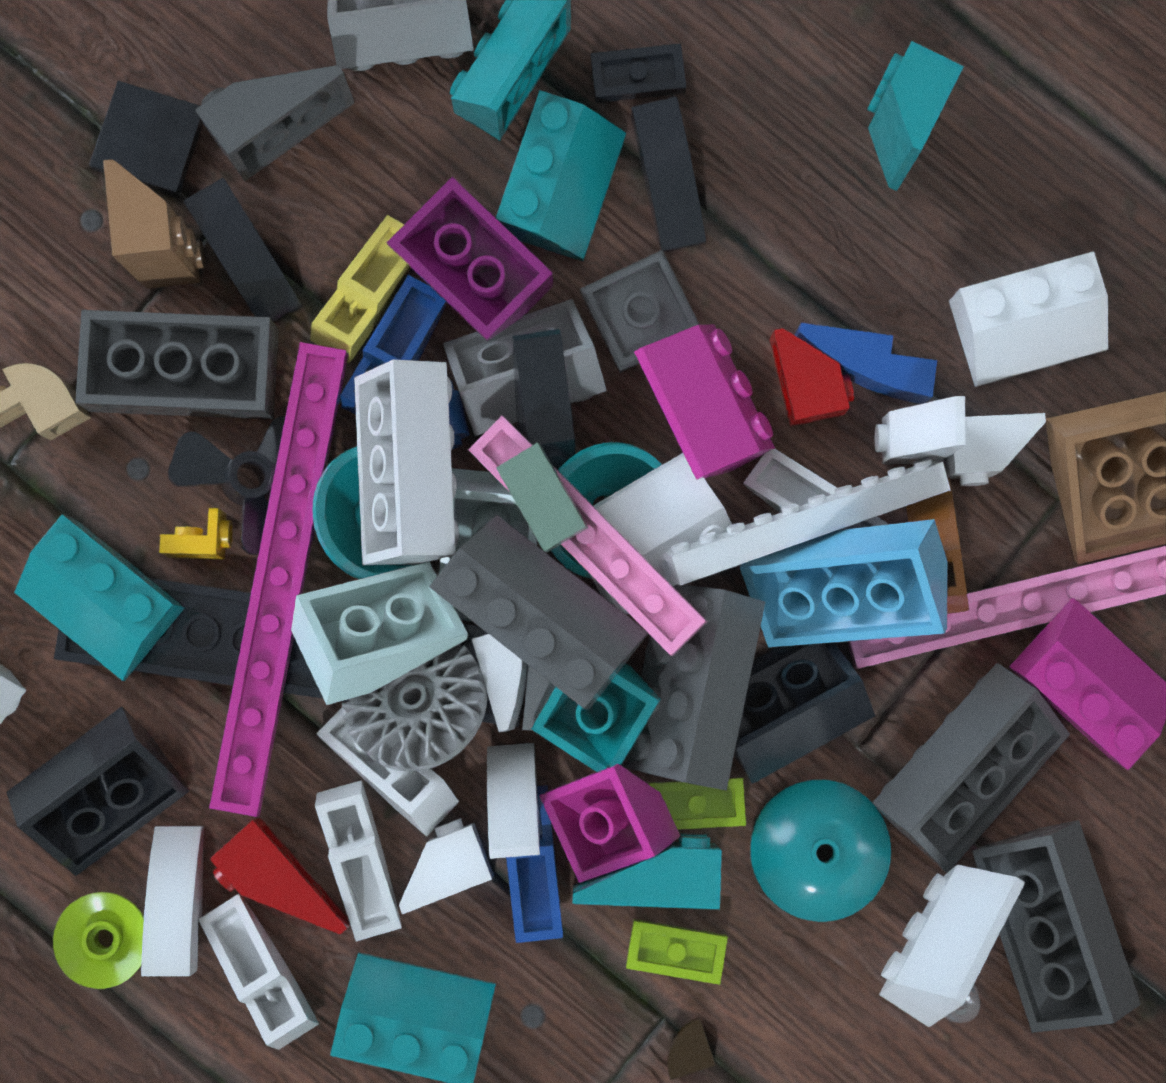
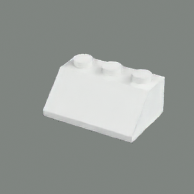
[949,251,1108,387]
[590,453,732,615]
[879,865,1025,1027]

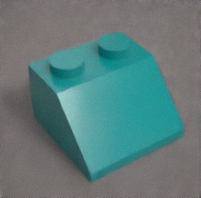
[531,663,661,772]

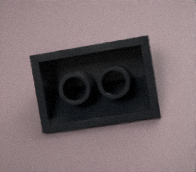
[734,642,876,784]
[6,706,190,876]

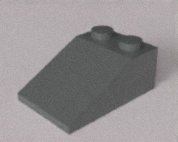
[195,65,354,181]

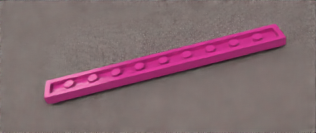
[209,342,348,817]

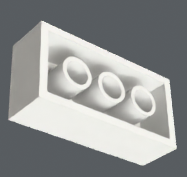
[354,360,459,565]

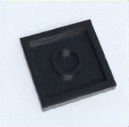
[89,81,203,196]

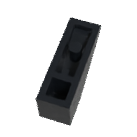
[512,329,575,470]

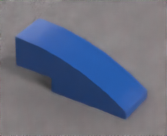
[340,275,447,415]
[795,323,937,404]
[506,785,563,943]

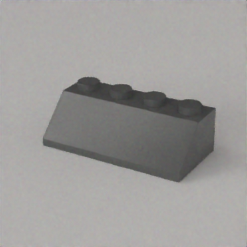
[429,515,648,710]
[872,663,1070,873]
[972,820,1141,1033]

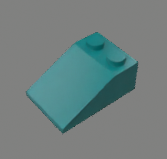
[572,833,722,909]

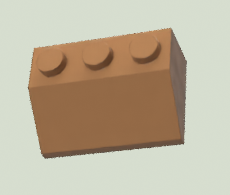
[103,160,206,289]

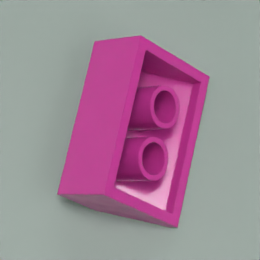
[634,324,775,480]
[1009,598,1166,770]

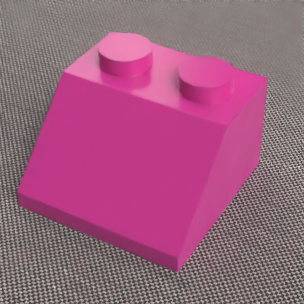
[539,764,681,883]

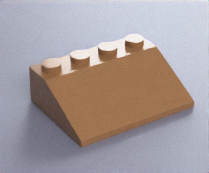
[1046,391,1166,564]

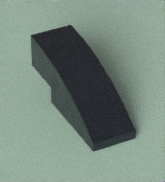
[631,97,706,253]
[184,177,303,323]

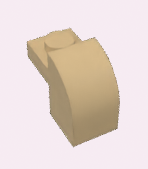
[0,363,91,440]

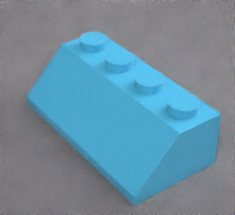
[740,519,947,647]

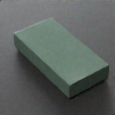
[496,443,588,553]

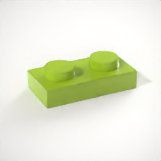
[648,778,746,830]
[626,919,728,985]

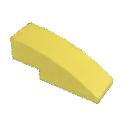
[310,215,411,364]

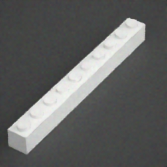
[663,458,950,585]

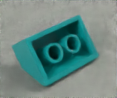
[450,0,571,140]
[867,41,964,191]
[496,90,626,261]
[14,514,185,681]
[330,952,496,1083]

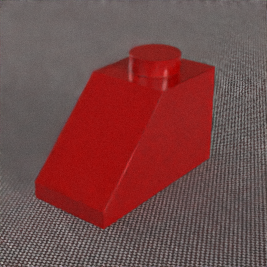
[769,328,854,427]

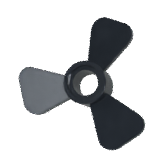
[168,416,286,555]

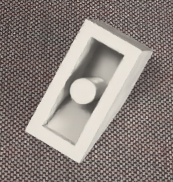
[945,413,1046,486]
[399,818,494,914]

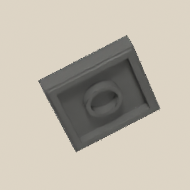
[580,250,700,373]

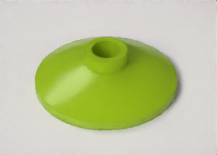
[53,892,144,989]

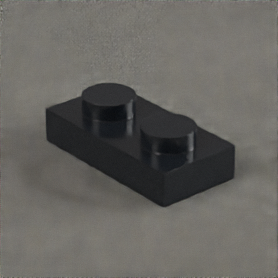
[590,43,686,103]

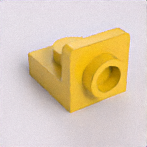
[159,508,233,559]

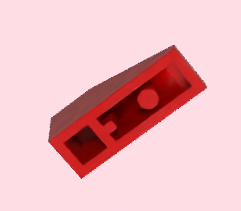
[210,817,350,934]

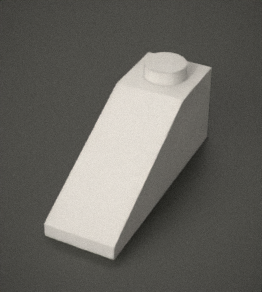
[874,396,966,464]
[317,702,459,837]

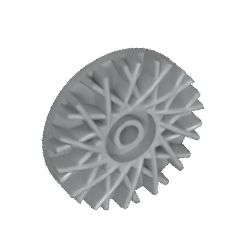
[342,644,487,771]

